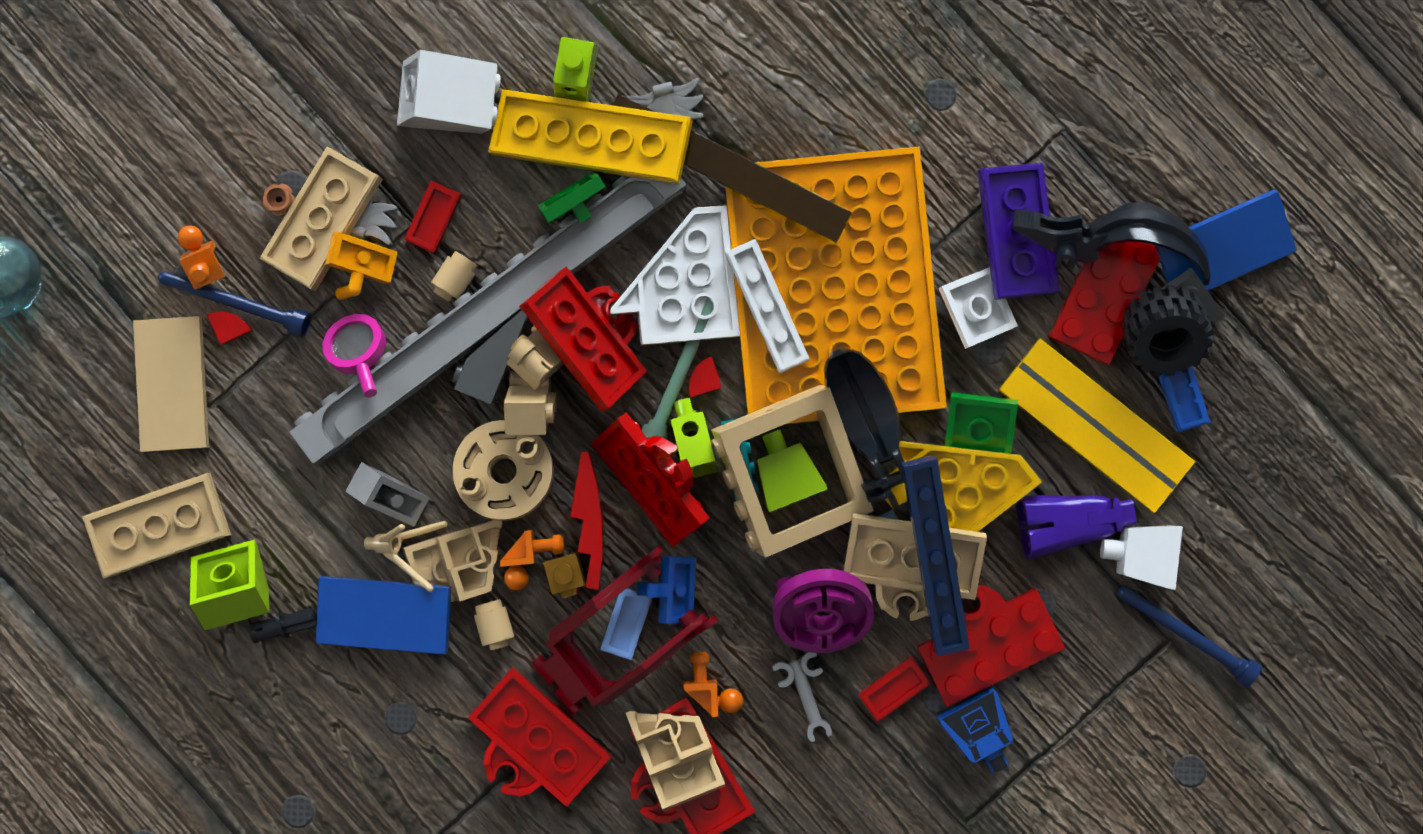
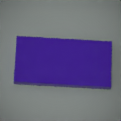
[977,163,1060,300]

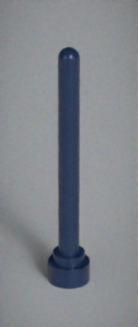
[158,271,311,338]
[1117,586,1262,688]

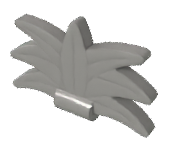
[627,78,704,120]
[350,197,399,246]

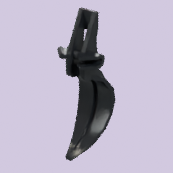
[1012,203,1210,285]
[824,347,911,522]

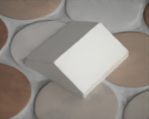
[938,267,1018,349]

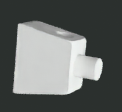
[1100,525,1183,590]

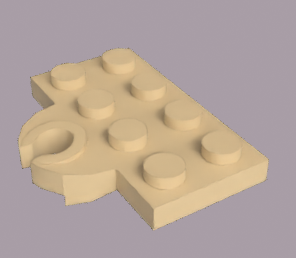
[843,513,987,621]

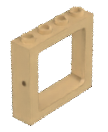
[711,385,874,558]

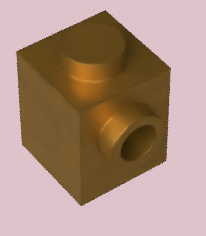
[543,552,586,598]

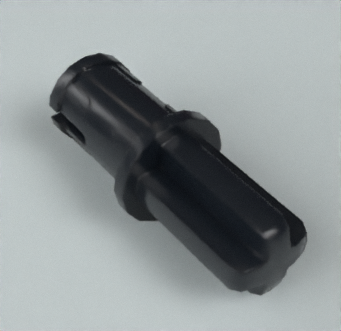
[249,608,317,643]

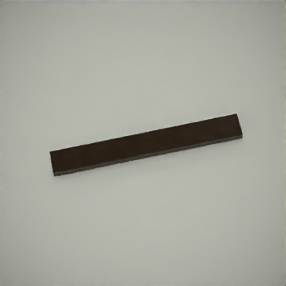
[612,93,852,243]

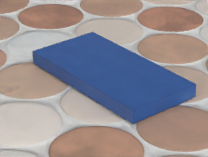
[1154,189,1297,290]
[316,576,451,654]

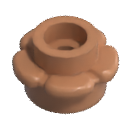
[263,184,295,216]

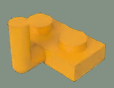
[325,231,398,300]

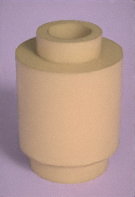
[431,251,477,302]
[474,599,514,650]

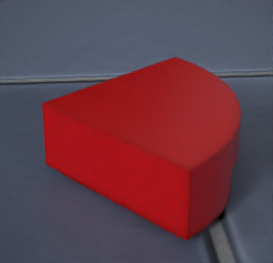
[207,312,253,345]
[689,356,722,398]

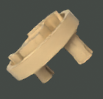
[453,420,554,521]

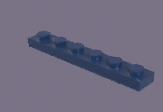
[901,455,970,656]

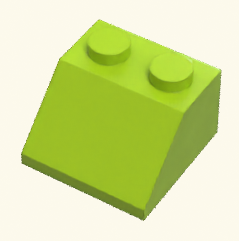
[190,539,269,630]

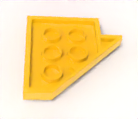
[885,441,1042,532]

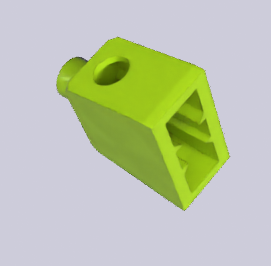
[553,37,599,102]
[671,398,718,478]
[757,430,828,512]

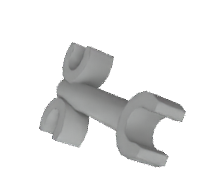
[772,652,832,742]

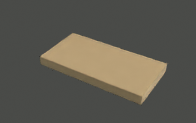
[259,147,383,292]
[133,316,209,452]
[82,473,231,579]

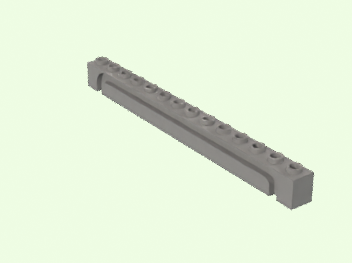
[290,176,687,464]

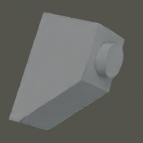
[346,462,430,527]

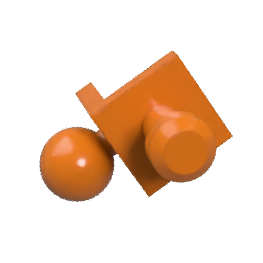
[178,225,226,290]
[500,530,564,591]
[684,651,743,717]

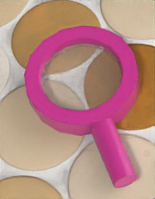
[322,314,386,398]

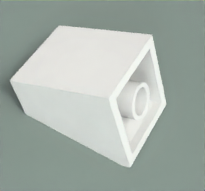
[397,50,500,134]

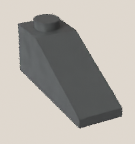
[452,310,530,406]

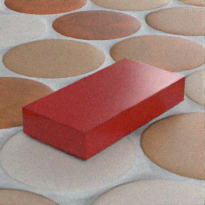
[404,180,462,254]
[858,656,931,722]

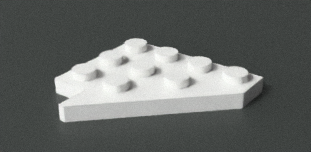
[609,205,740,346]

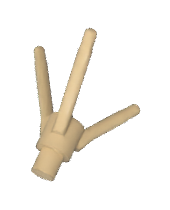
[364,521,448,592]

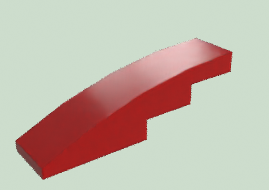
[570,451,604,590]

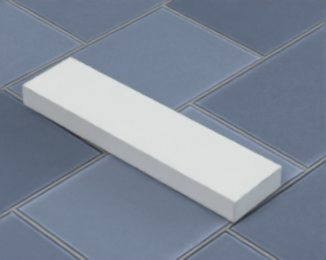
[725,239,810,374]

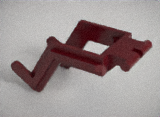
[531,545,718,714]

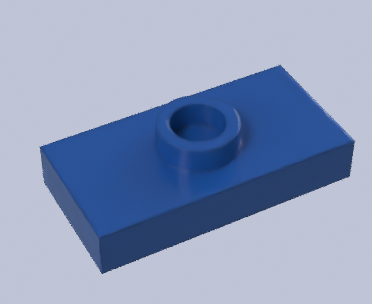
[1158,366,1211,433]

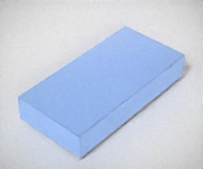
[600,588,653,660]

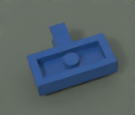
[637,556,696,624]

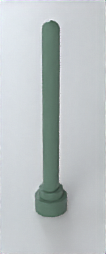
[642,298,713,439]

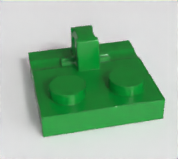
[538,171,606,223]
[945,392,1018,454]

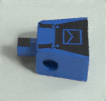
[936,687,1013,773]

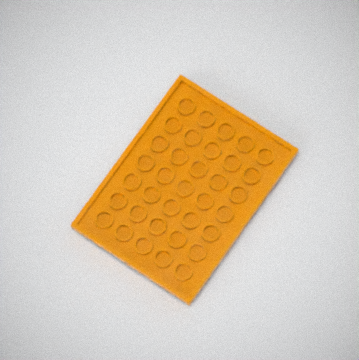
[725,146,947,424]

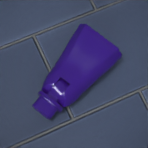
[1016,495,1136,560]

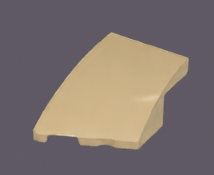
[402,520,502,602]
[626,711,725,812]

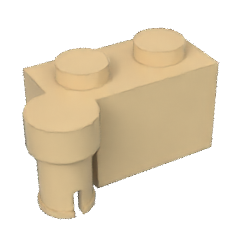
[507,326,564,390]
[504,371,557,435]

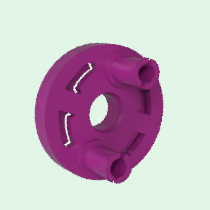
[772,569,874,653]

